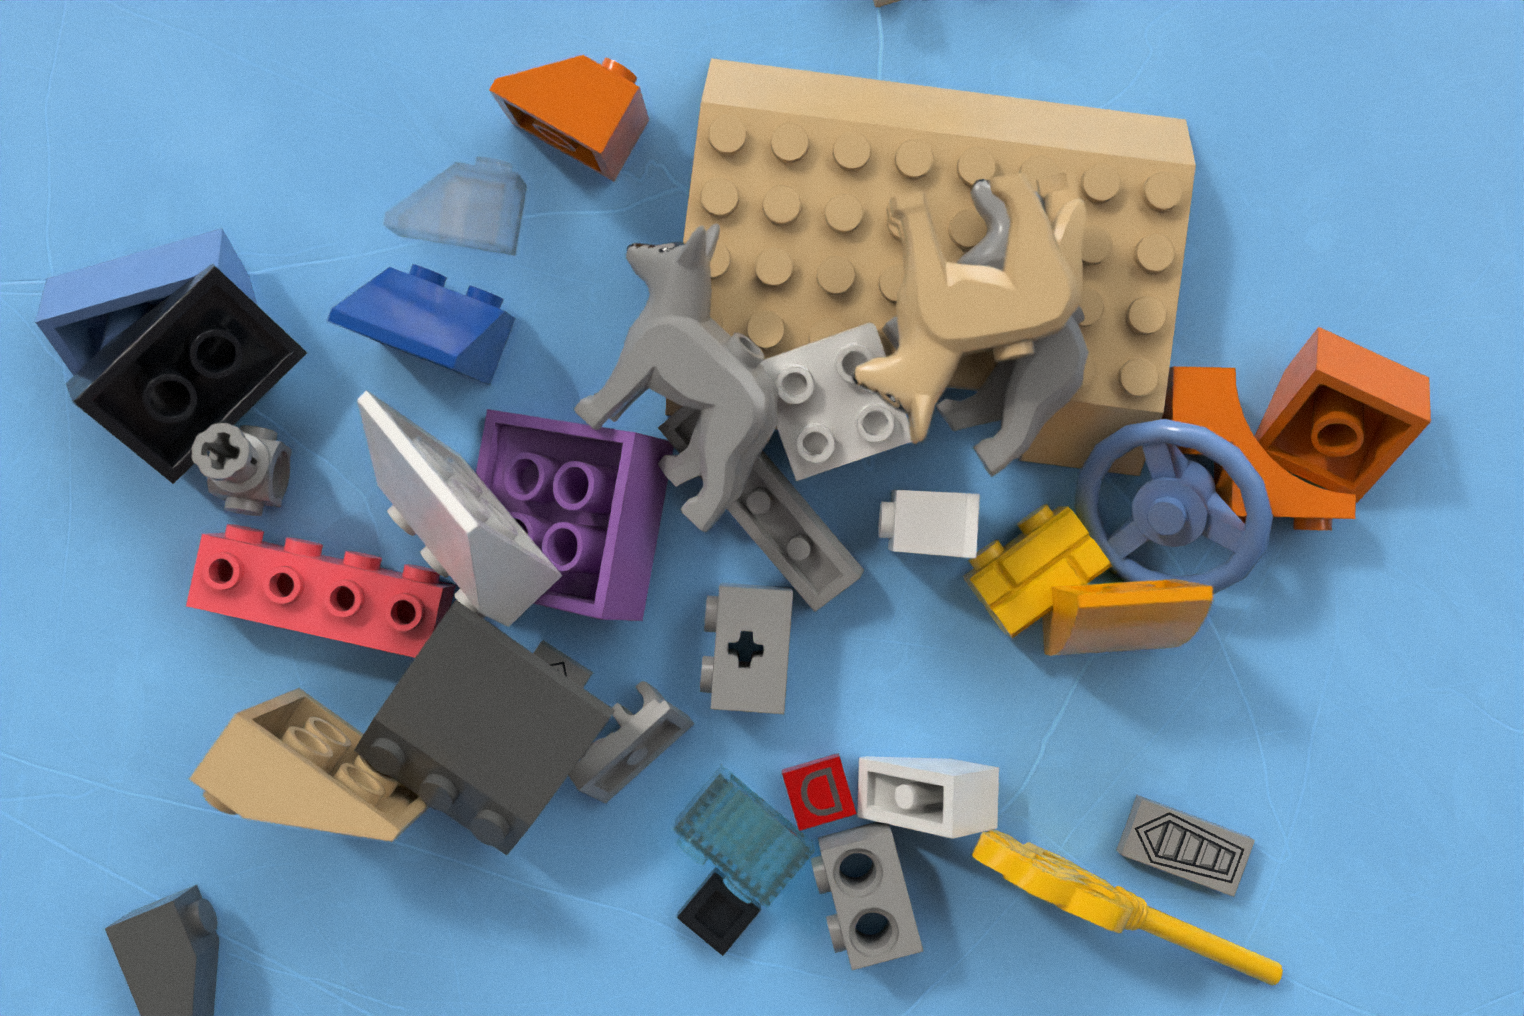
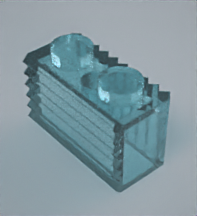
[673,764,815,908]

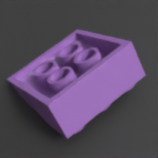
[455,409,674,621]

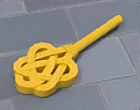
[972,829,1283,985]

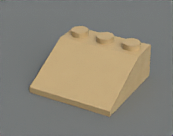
[189,688,430,842]

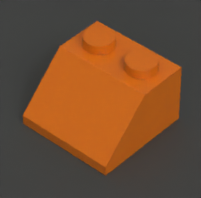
[489,55,649,181]
[1255,327,1431,503]

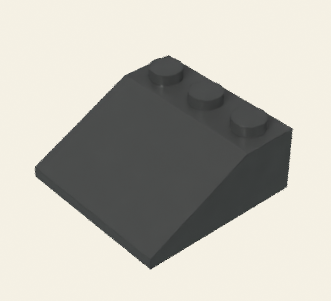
[354,600,615,856]

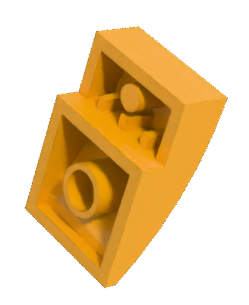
[1042,579,1213,656]

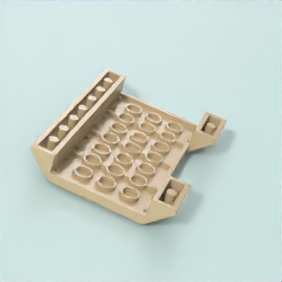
[665,58,1196,476]

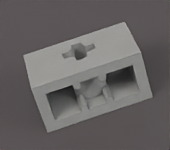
[700,583,793,714]

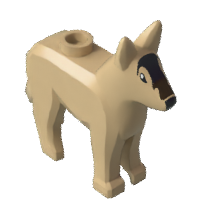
[852,170,1087,444]

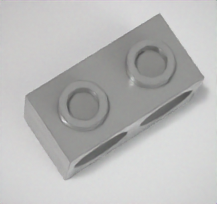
[811,822,923,970]

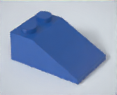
[327,264,515,385]

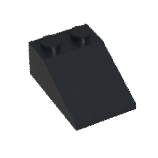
[66,263,307,484]

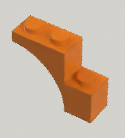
[1161,366,1356,531]

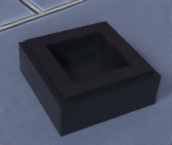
[677,867,761,956]

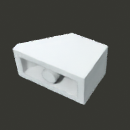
[878,490,980,558]
[857,756,999,839]

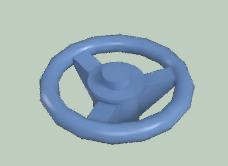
[1074,419,1273,595]

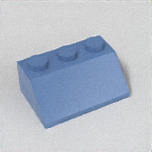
[35,228,258,376]

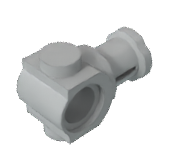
[192,423,292,516]

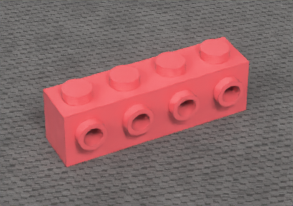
[186,524,455,658]

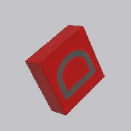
[782,753,857,831]

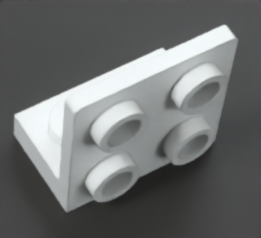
[760,323,912,481]

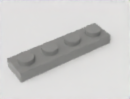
[658,406,864,612]

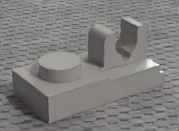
[568,681,694,803]

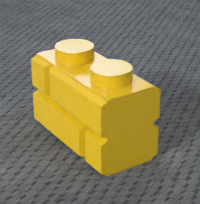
[962,504,1112,639]

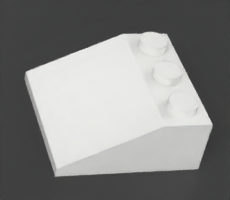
[357,390,562,627]

